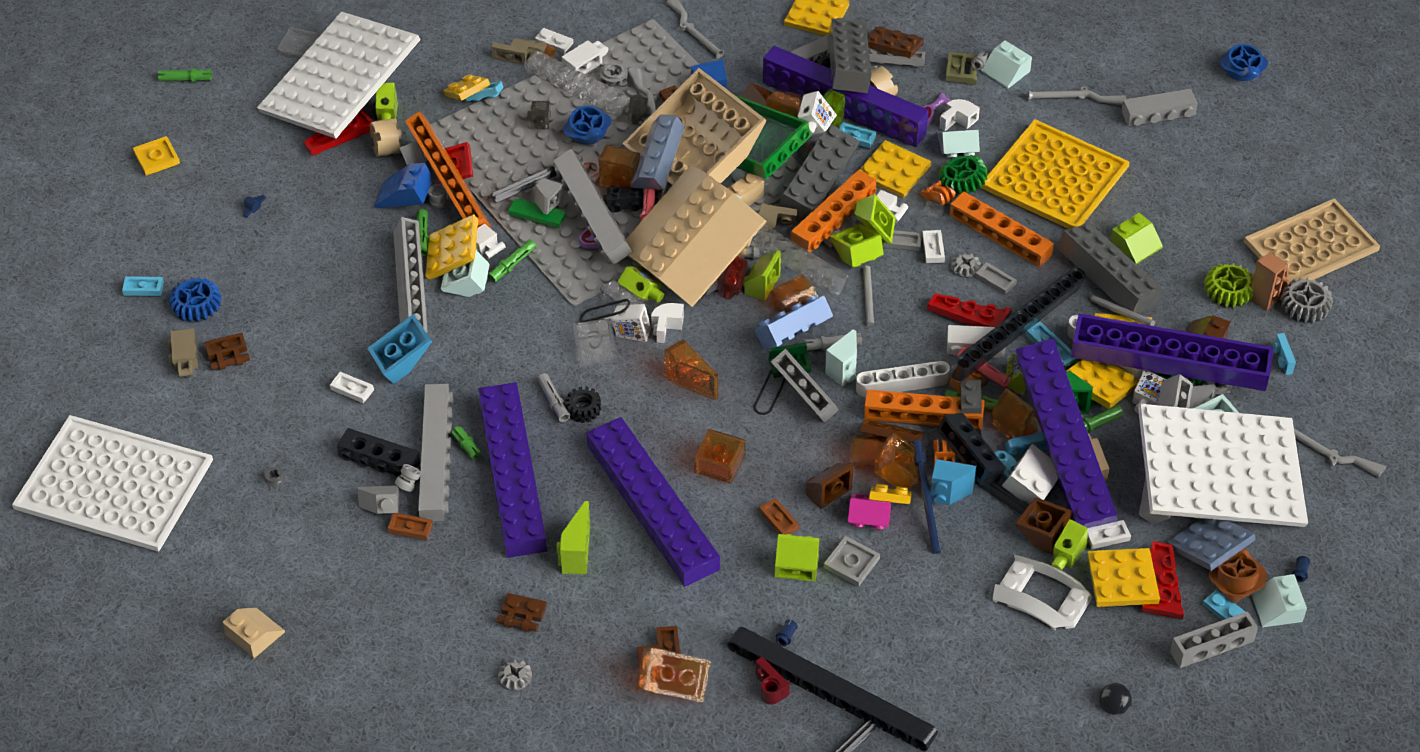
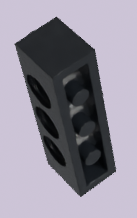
[937,412,1006,485]
[337,428,420,477]

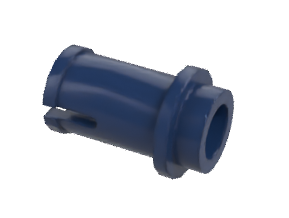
[1291,556,1310,583]
[776,619,798,647]

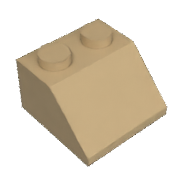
[222,608,285,658]

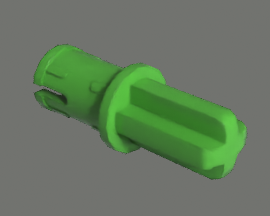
[452,426,482,461]

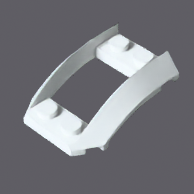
[992,555,1092,630]

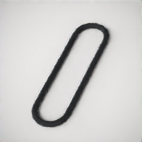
[579,299,630,323]
[753,369,786,415]

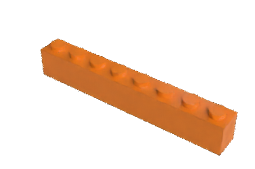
[405,111,491,228]

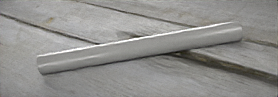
[863,266,874,326]
[1090,295,1155,326]

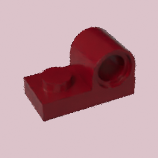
[755,657,790,705]

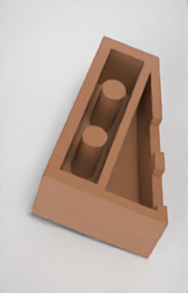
[1251,252,1290,311]

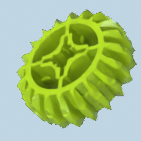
[1204,262,1254,308]

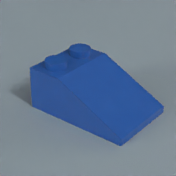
[374,163,434,208]

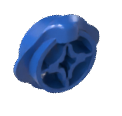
[1220,44,1268,81]
[563,106,611,145]

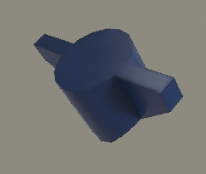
[243,195,266,218]

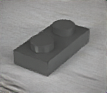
[961,380,982,414]

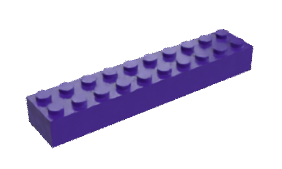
[763,46,929,147]
[1071,313,1273,391]
[1016,338,1117,528]
[478,382,547,558]
[586,417,720,587]

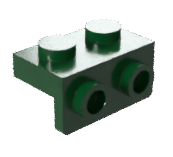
[768,343,811,378]

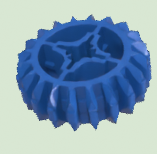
[169,277,221,323]

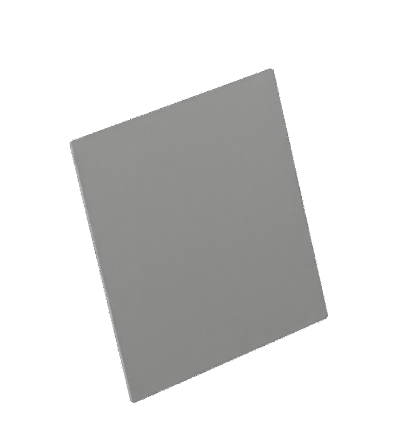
[430,20,801,306]

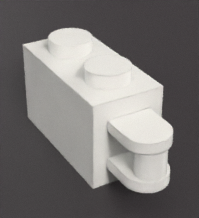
[562,40,608,80]

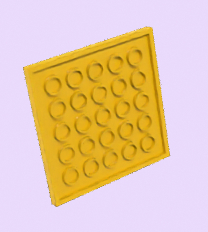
[981,119,1129,229]

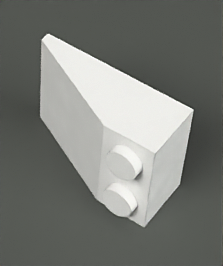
[1002,444,1058,505]

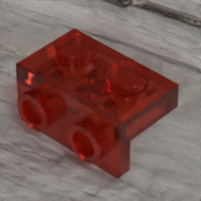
[723,256,748,300]

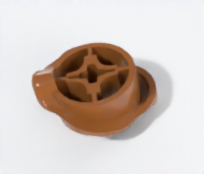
[1209,548,1267,603]

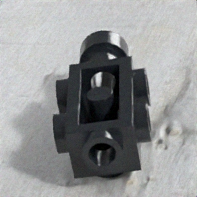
[603,186,659,213]

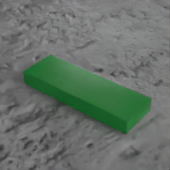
[508,198,566,228]

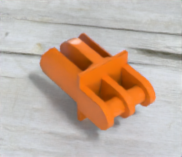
[920,181,955,205]
[933,440,955,467]

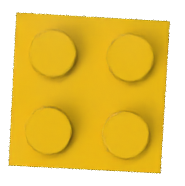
[443,74,490,101]
[133,136,180,176]
[869,484,912,504]

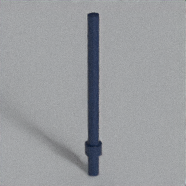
[913,440,941,554]

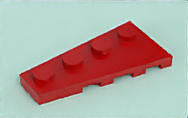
[303,109,373,156]
[927,293,1012,327]
[1141,541,1184,619]

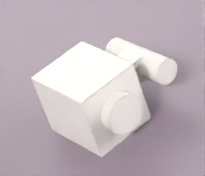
[877,190,908,223]
[476,224,506,259]

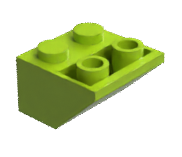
[775,534,819,582]

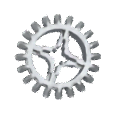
[1280,277,1333,323]

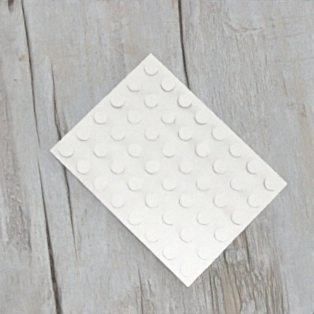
[257,12,420,138]
[1138,404,1308,527]
[12,415,213,552]

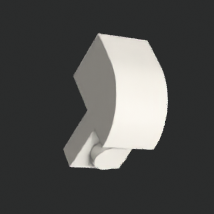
[939,99,980,131]
[651,303,684,343]

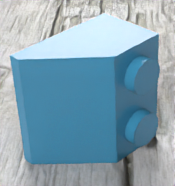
[930,459,976,505]

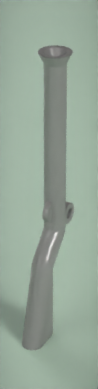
[666,0,724,59]
[628,68,659,116]
[1028,86,1127,106]
[1294,429,1387,478]

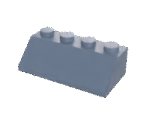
[630,115,685,190]

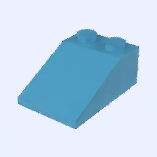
[367,314,432,384]

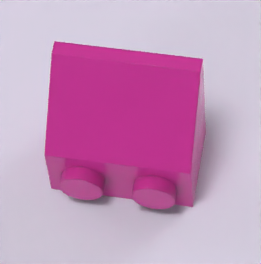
[848,493,892,529]

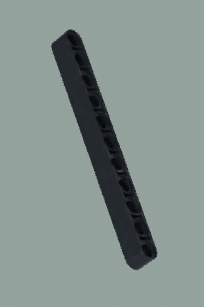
[950,267,1086,381]
[727,627,938,752]

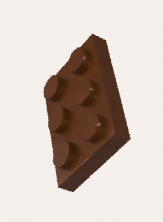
[867,26,924,58]
[860,419,925,446]

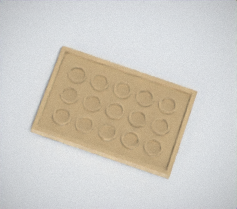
[1244,198,1380,282]

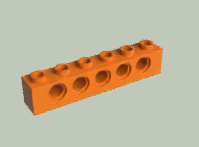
[791,170,877,254]
[949,192,1054,268]
[864,389,985,430]

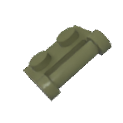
[946,52,978,86]

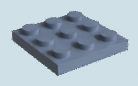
[1167,518,1256,571]

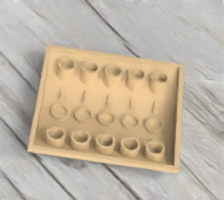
[622,68,766,186]
[626,165,767,307]

